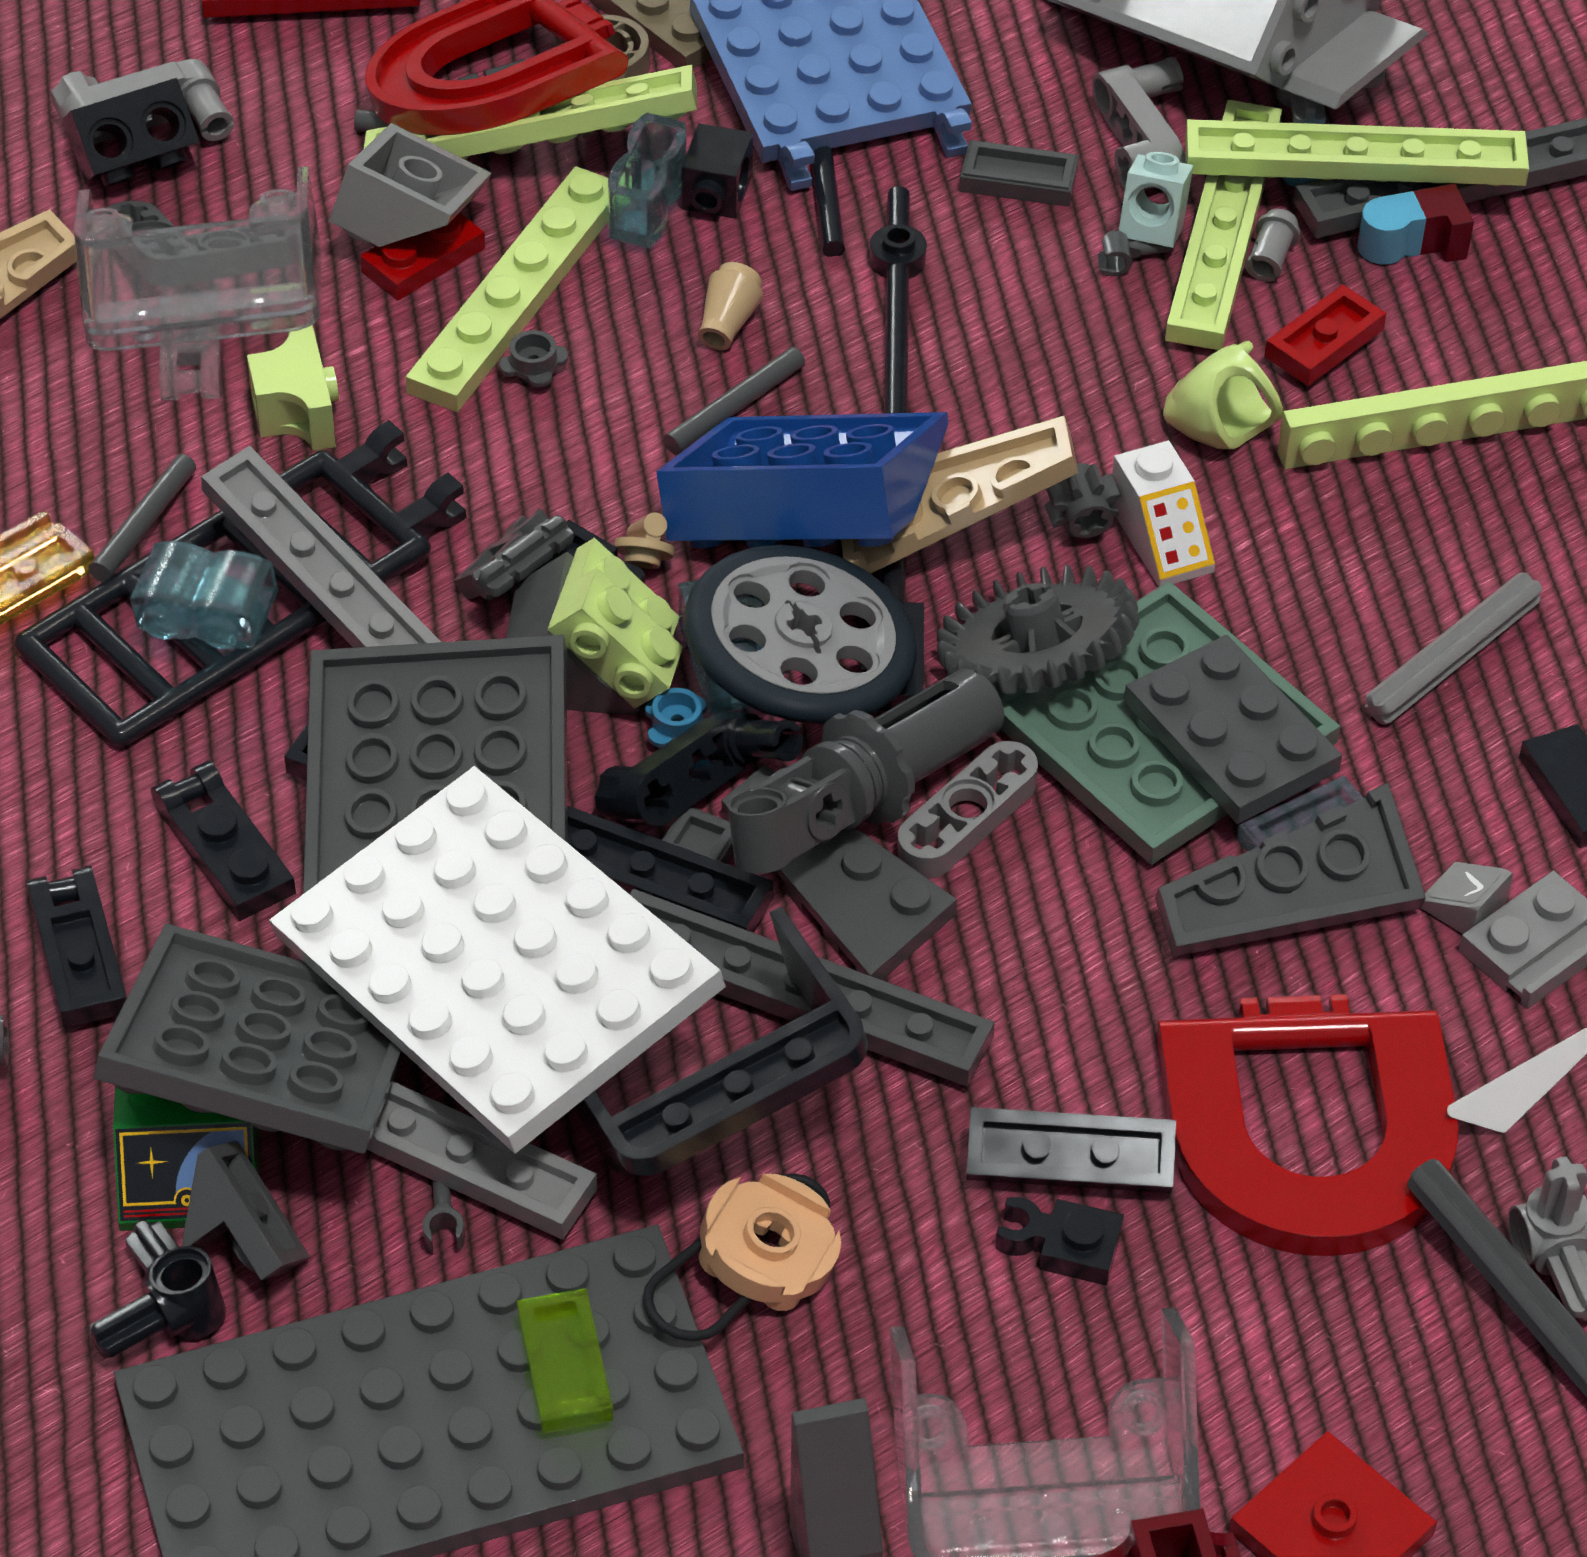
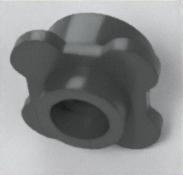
[499,330,568,387]

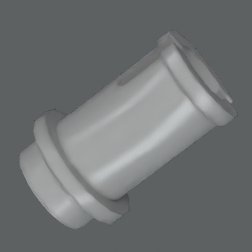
[1245,209,1300,282]

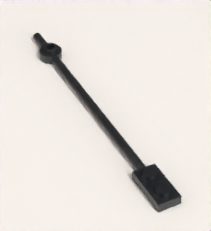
[861,186,927,711]

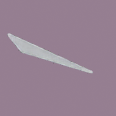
[1447,1027,1587,1133]

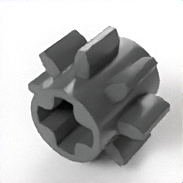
[1044,463,1121,538]

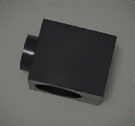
[681,123,753,219]

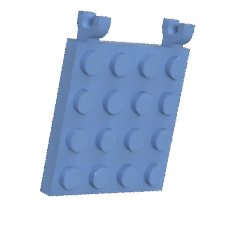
[689,0,972,191]

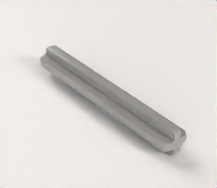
[1364,572,1542,725]

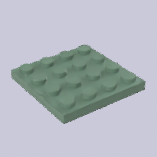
[997,581,1340,865]

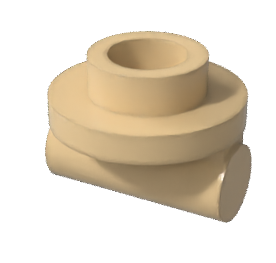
[614,512,675,569]

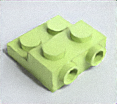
[547,538,683,709]

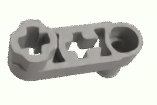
[1092,56,1186,190]
[51,59,234,144]

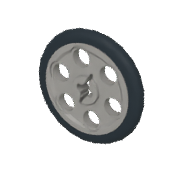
[684,545,917,724]

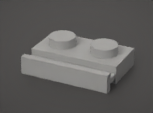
[1459,870,1587,1009]

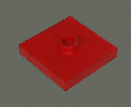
[1229,1431,1437,1557]

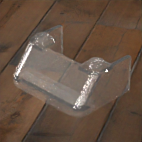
[74,166,321,351]
[890,1307,1200,1557]

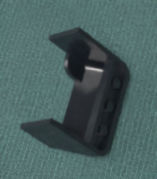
[574,906,868,1176]

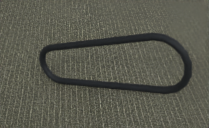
[643,1173,830,1342]

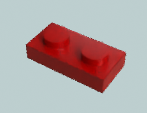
[360,212,485,301]
[1264,284,1387,386]

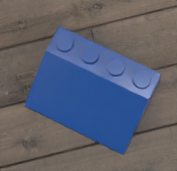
[656,412,949,548]

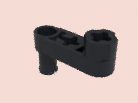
[594,711,803,826]

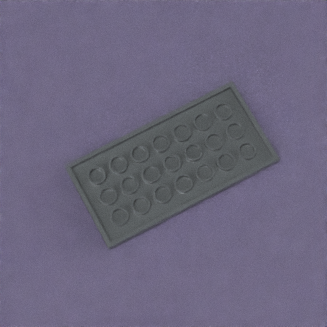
[113,1224,744,1557]

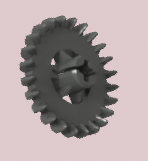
[937,564,1139,694]

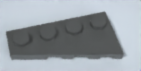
[721,764,957,980]
[1155,783,1426,957]

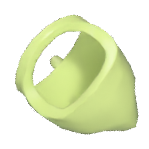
[1163,341,1283,450]

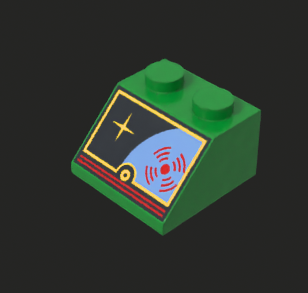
[113,1086,260,1231]

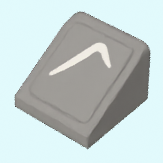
[1421,862,1513,934]

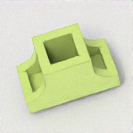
[247,324,339,451]

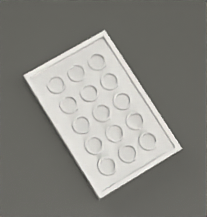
[269,766,726,1154]

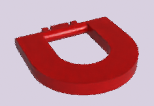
[365,0,628,135]
[1157,994,1459,1256]

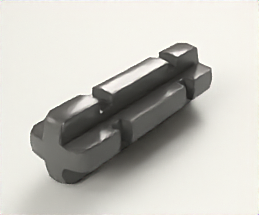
[472,515,574,600]

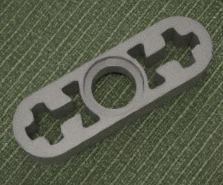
[897,741,1038,879]

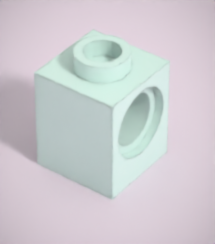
[1119,152,1193,248]

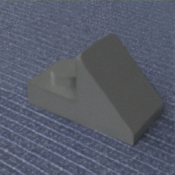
[182,1141,310,1280]

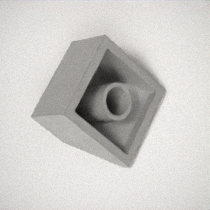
[329,123,491,247]

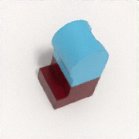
[1357,184,1474,265]

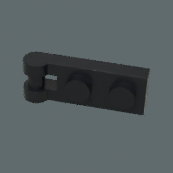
[151,760,296,922]
[27,865,127,1028]

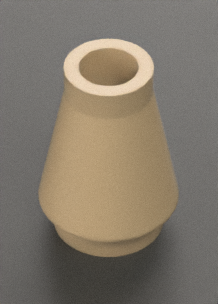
[698,262,763,350]

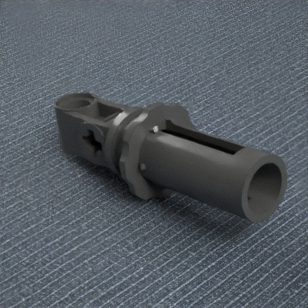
[727,668,1004,874]

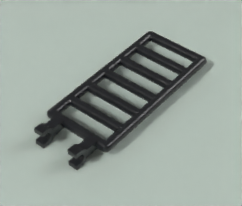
[15,420,467,748]

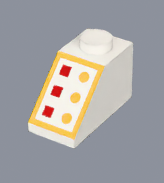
[1112,440,1215,587]

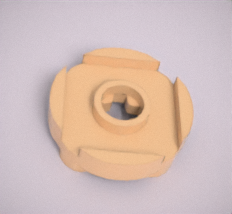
[699,1174,841,1311]

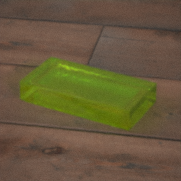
[517,1288,614,1434]

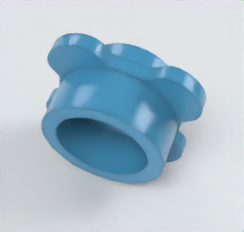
[645,688,707,748]

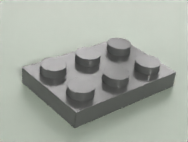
[1124,634,1342,824]

